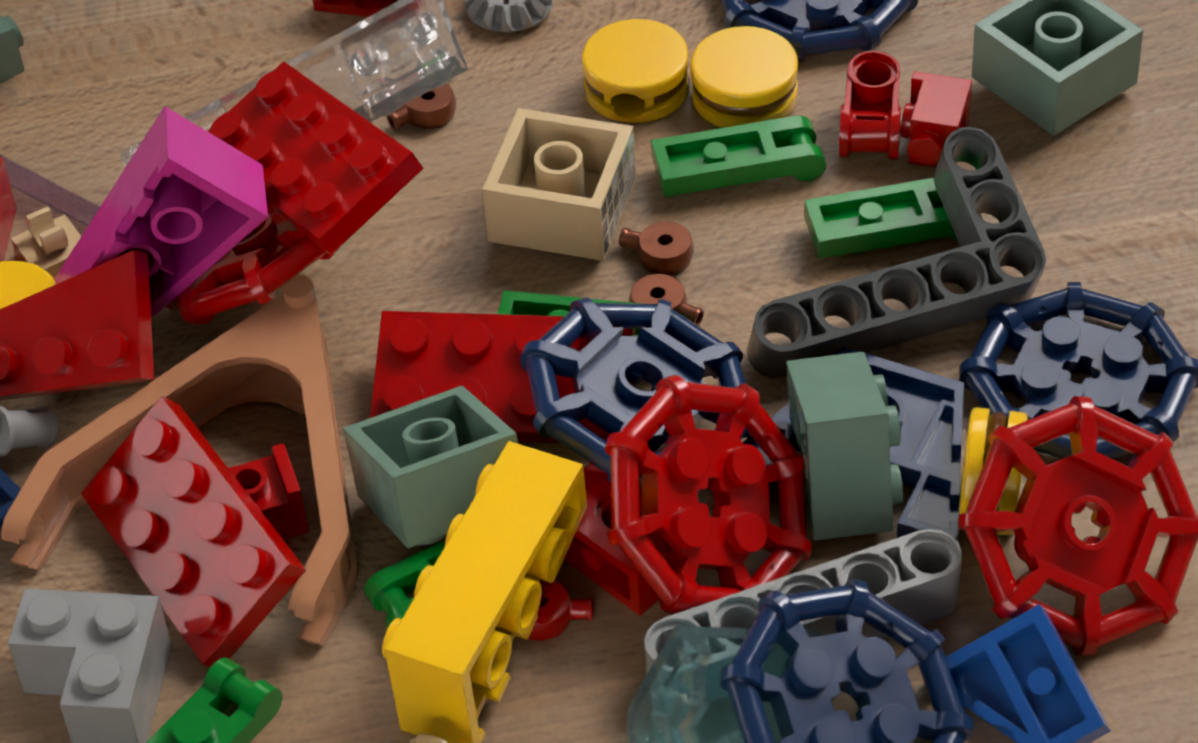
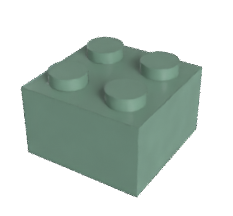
[971,0,1143,136]
[343,386,518,548]

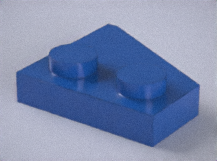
[946,604,1111,743]

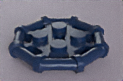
[721,0,918,62]
[959,282,1198,459]
[520,297,751,482]
[720,578,974,743]

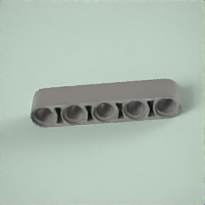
[644,529,962,708]

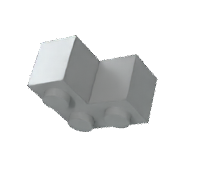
[8,589,172,743]

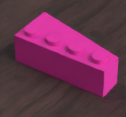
[54,106,268,319]

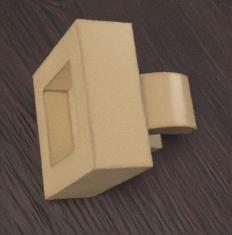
[11,206,81,279]

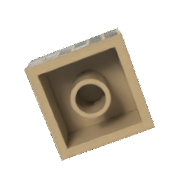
[482,108,636,261]

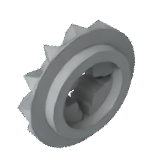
[464,0,553,32]

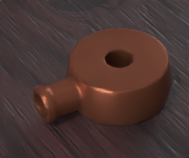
[387,79,457,130]
[619,221,694,275]
[629,274,704,326]

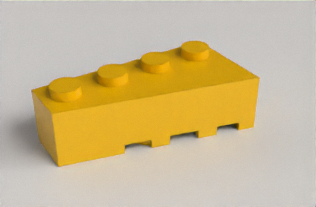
[382,441,587,743]

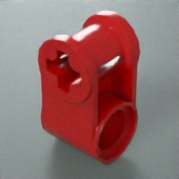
[839,50,901,160]

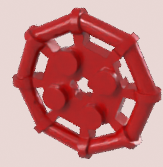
[165,205,340,325]
[605,375,813,615]
[958,396,1198,656]

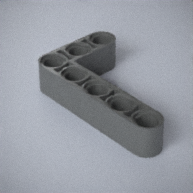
[747,127,1046,378]

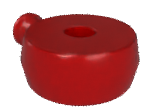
[528,580,594,641]

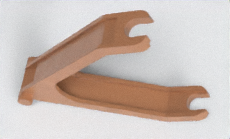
[1,275,359,646]

